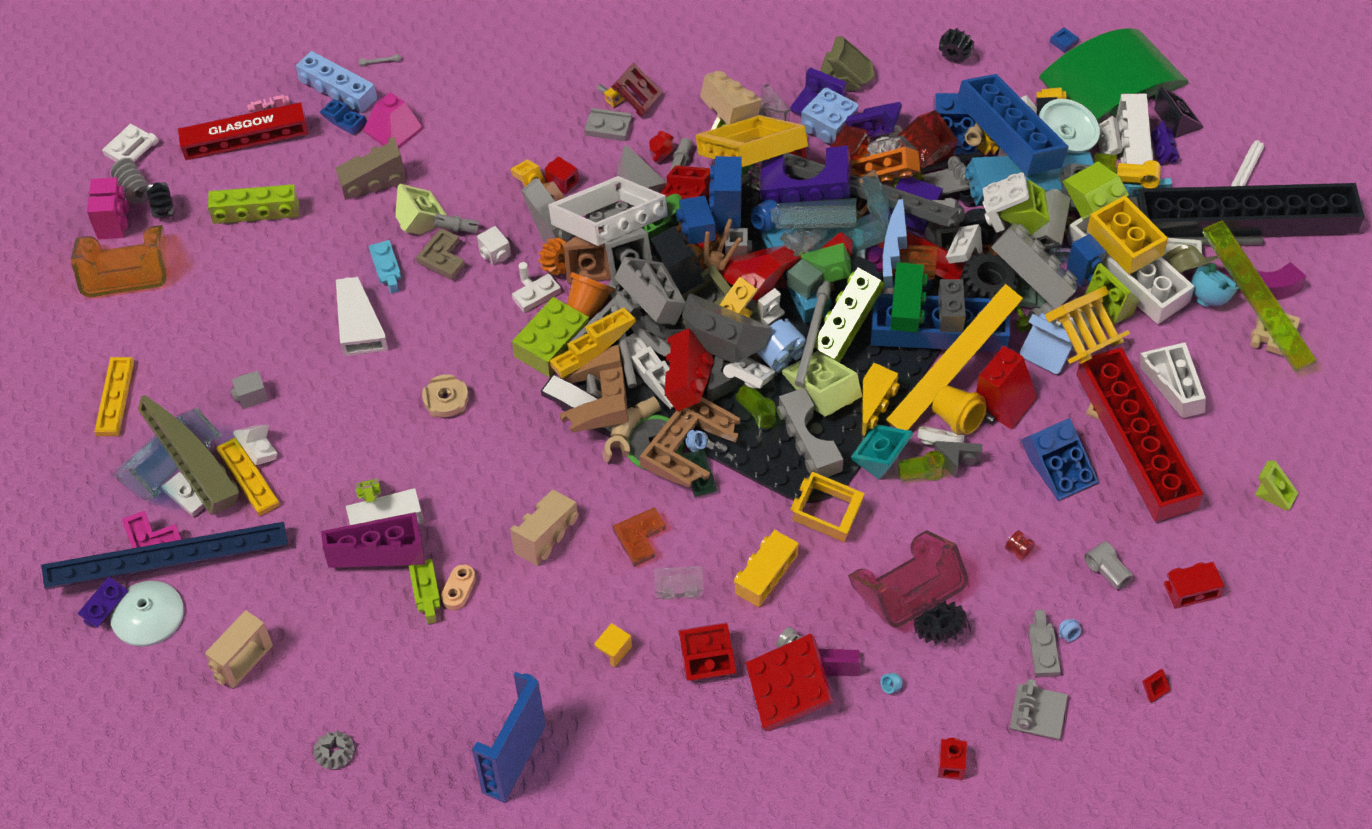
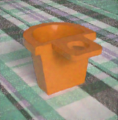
[567,272,615,318]

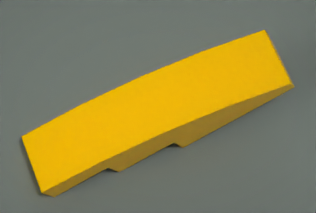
[549,307,636,378]

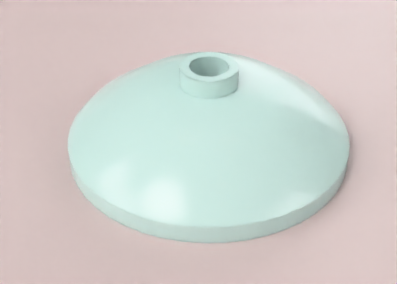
[1039,99,1100,153]
[110,581,184,647]

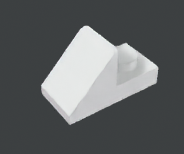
[946,224,982,263]
[233,425,278,465]

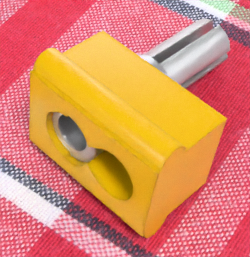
[596,84,627,108]

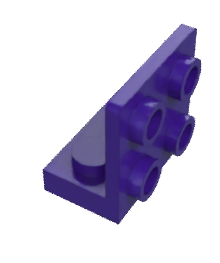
[790,67,847,116]
[845,101,902,140]

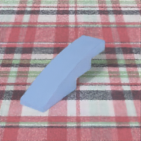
[883,199,907,289]

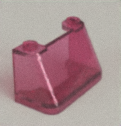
[848,530,968,628]

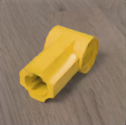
[1117,160,1161,188]

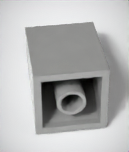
[605,228,652,286]

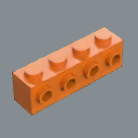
[851,147,920,183]

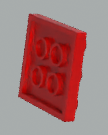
[746,633,834,731]

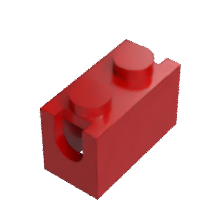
[1164,561,1225,609]

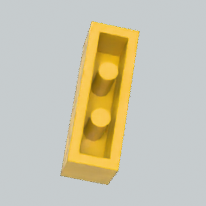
[734,529,799,608]

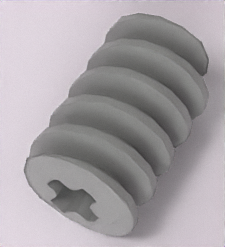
[110,158,148,204]

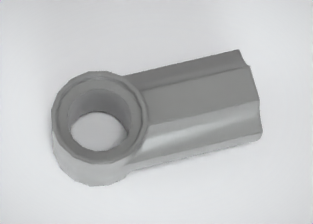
[1084,541,1133,590]

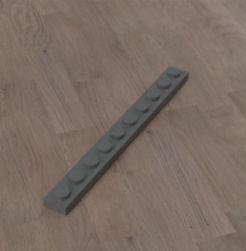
[758,153,959,227]

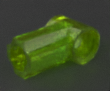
[736,384,776,428]
[897,451,945,481]

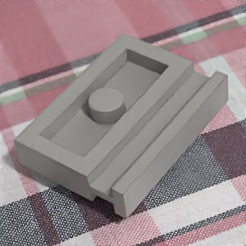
[584,108,632,141]

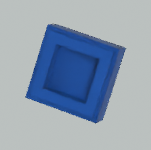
[1050,27,1079,53]

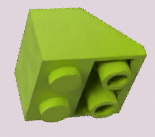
[999,180,1050,235]
[1085,263,1140,324]

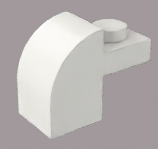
[747,288,785,326]

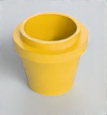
[932,385,986,436]

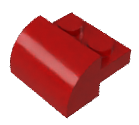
[660,165,714,202]
[678,622,736,681]

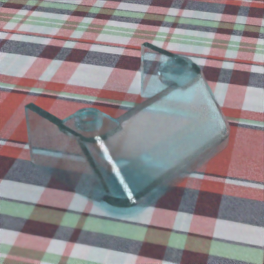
[788,169,889,254]
[113,407,222,501]

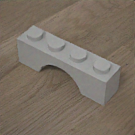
[777,387,843,477]

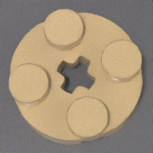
[422,374,469,417]

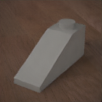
[521,178,574,243]

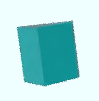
[851,425,913,479]

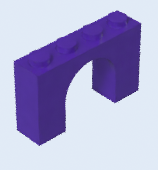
[760,146,851,205]

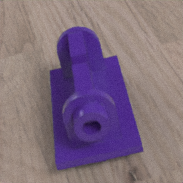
[1151,120,1180,166]
[77,577,128,628]

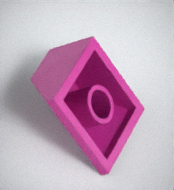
[363,92,423,148]

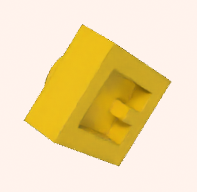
[510,159,545,187]

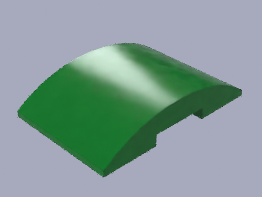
[1039,28,1188,124]

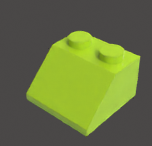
[1062,161,1129,219]

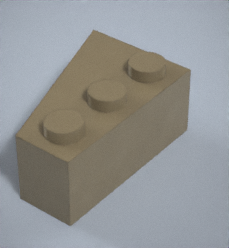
[335,136,406,200]

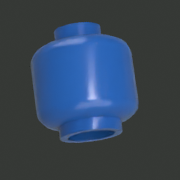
[751,200,783,232]

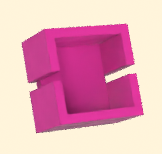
[87,177,130,240]

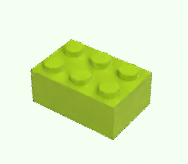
[512,297,589,378]

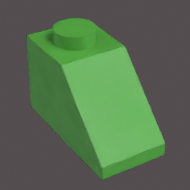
[801,243,851,282]

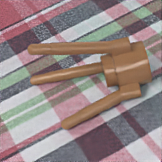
[701,219,741,273]

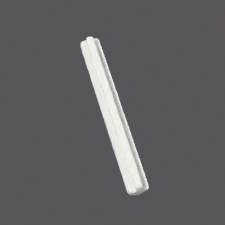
[1231,140,1264,186]

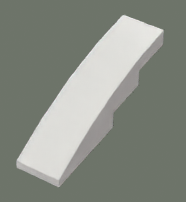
[617,333,673,409]

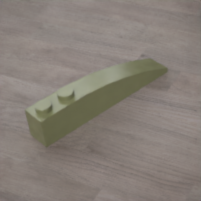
[138,395,239,515]

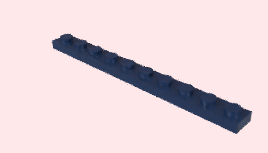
[41,522,288,590]

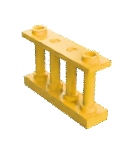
[1045,286,1130,364]

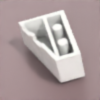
[1140,342,1206,418]

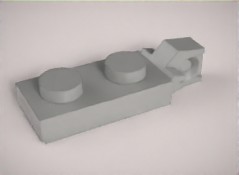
[1028,610,1060,677]

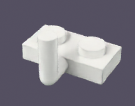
[512,262,561,313]

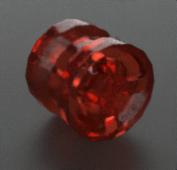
[1005,530,1035,561]

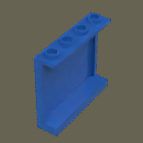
[472,672,546,803]

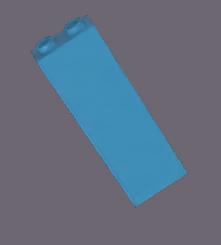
[965,152,1094,206]

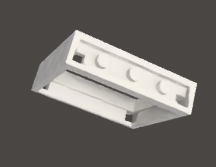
[548,176,668,246]

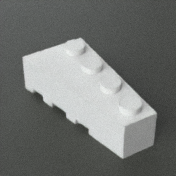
[1116,94,1153,165]

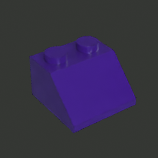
[884,177,944,231]

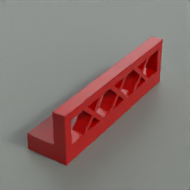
[877,223,967,279]

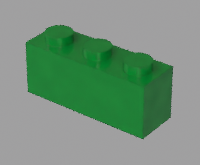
[890,262,927,333]

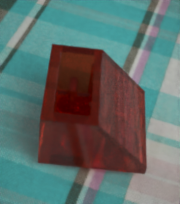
[895,110,958,168]

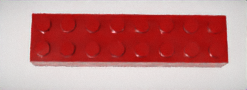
[1076,347,1203,522]

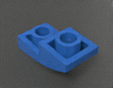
[320,99,367,135]

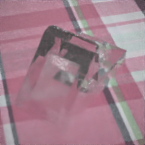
[759,84,790,122]

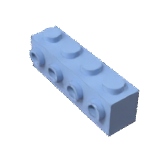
[296,51,377,114]

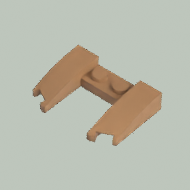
[559,345,629,433]
[640,397,740,487]

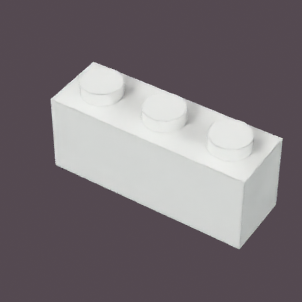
[346,488,424,525]

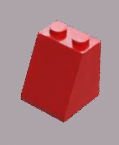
[976,345,1037,430]

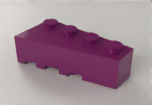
[321,512,426,568]

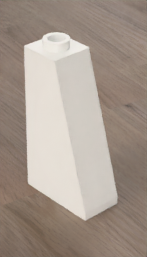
[336,277,388,356]

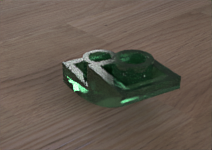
[681,449,717,498]

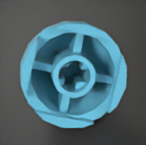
[1192,265,1238,307]

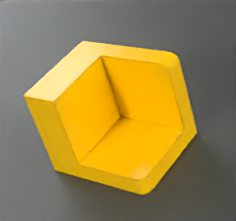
[594,623,632,668]

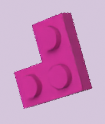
[122,511,181,548]

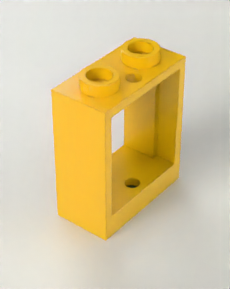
[790,472,865,542]

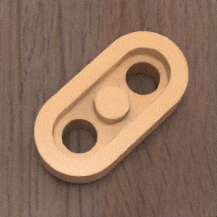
[441,565,476,610]

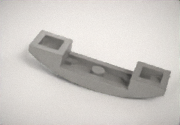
[616,291,671,356]

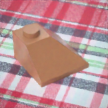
[563,229,611,283]

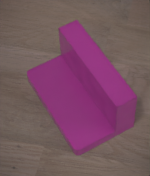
[818,649,861,676]

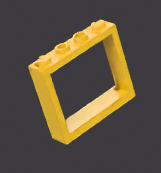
[695,115,808,167]

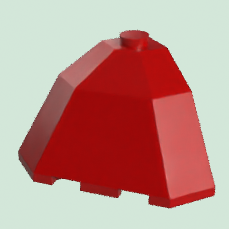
[720,244,804,303]

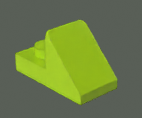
[1255,460,1298,510]

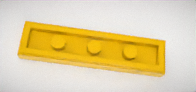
[94,357,134,436]
[215,437,280,517]

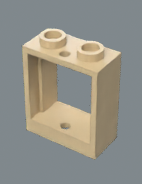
[205,610,273,689]

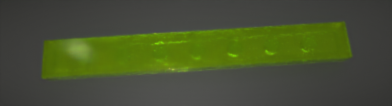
[1202,220,1317,373]

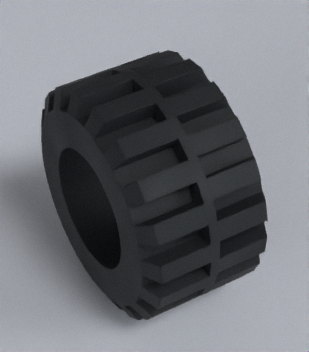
[960,252,1019,299]

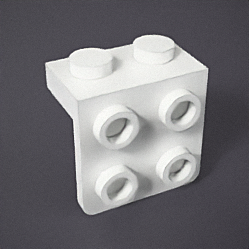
[982,172,1029,232]

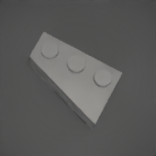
[614,257,686,325]

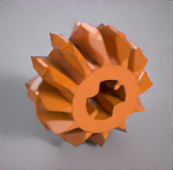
[538,237,567,275]

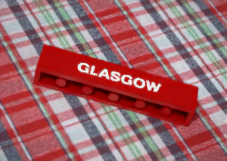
[178,102,309,160]

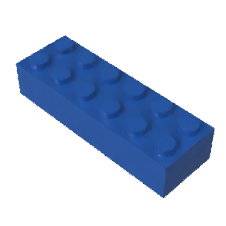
[956,74,1069,175]
[871,293,1010,352]

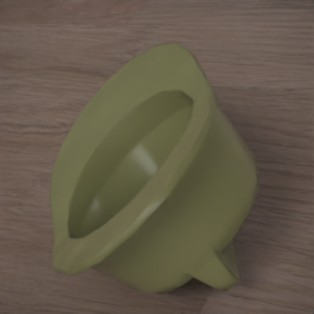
[1166,244,1218,273]

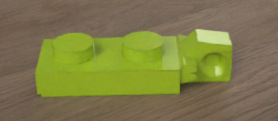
[355,478,381,503]
[409,559,441,624]

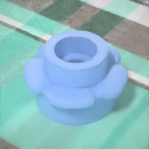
[685,430,707,453]
[1059,619,1082,642]

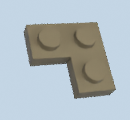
[416,228,465,280]

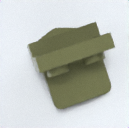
[820,36,875,91]

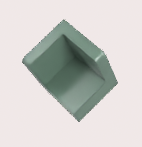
[787,259,823,300]

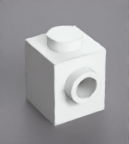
[477,226,511,266]

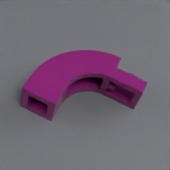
[1223,252,1306,301]

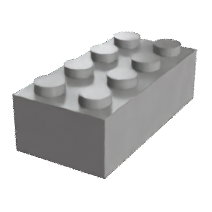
[991,222,1078,309]

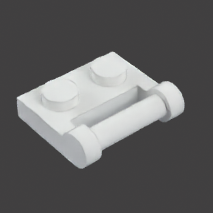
[102,123,159,164]
[723,357,776,389]

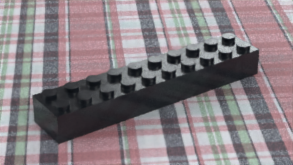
[1137,183,1365,238]

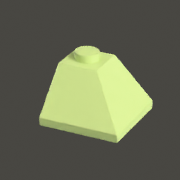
[395,184,447,235]

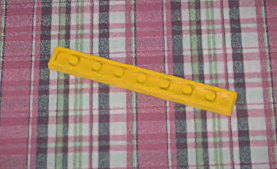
[886,284,1023,430]

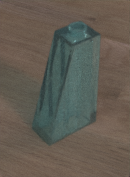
[771,198,857,229]

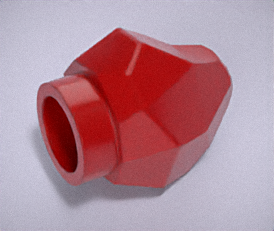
[649,131,675,163]

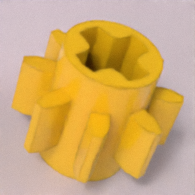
[977,129,999,155]

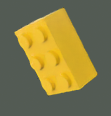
[1087,195,1168,275]

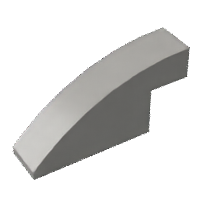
[617,145,666,208]

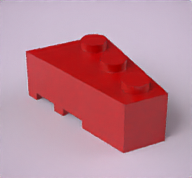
[665,328,714,412]

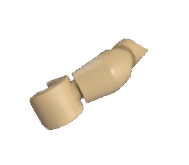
[602,396,661,463]

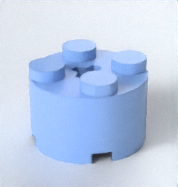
[757,319,806,373]

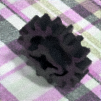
[913,600,968,644]

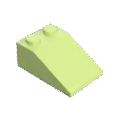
[782,351,862,416]

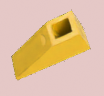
[862,363,900,436]

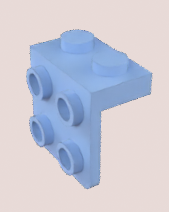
[801,88,858,147]
[1020,312,1079,374]

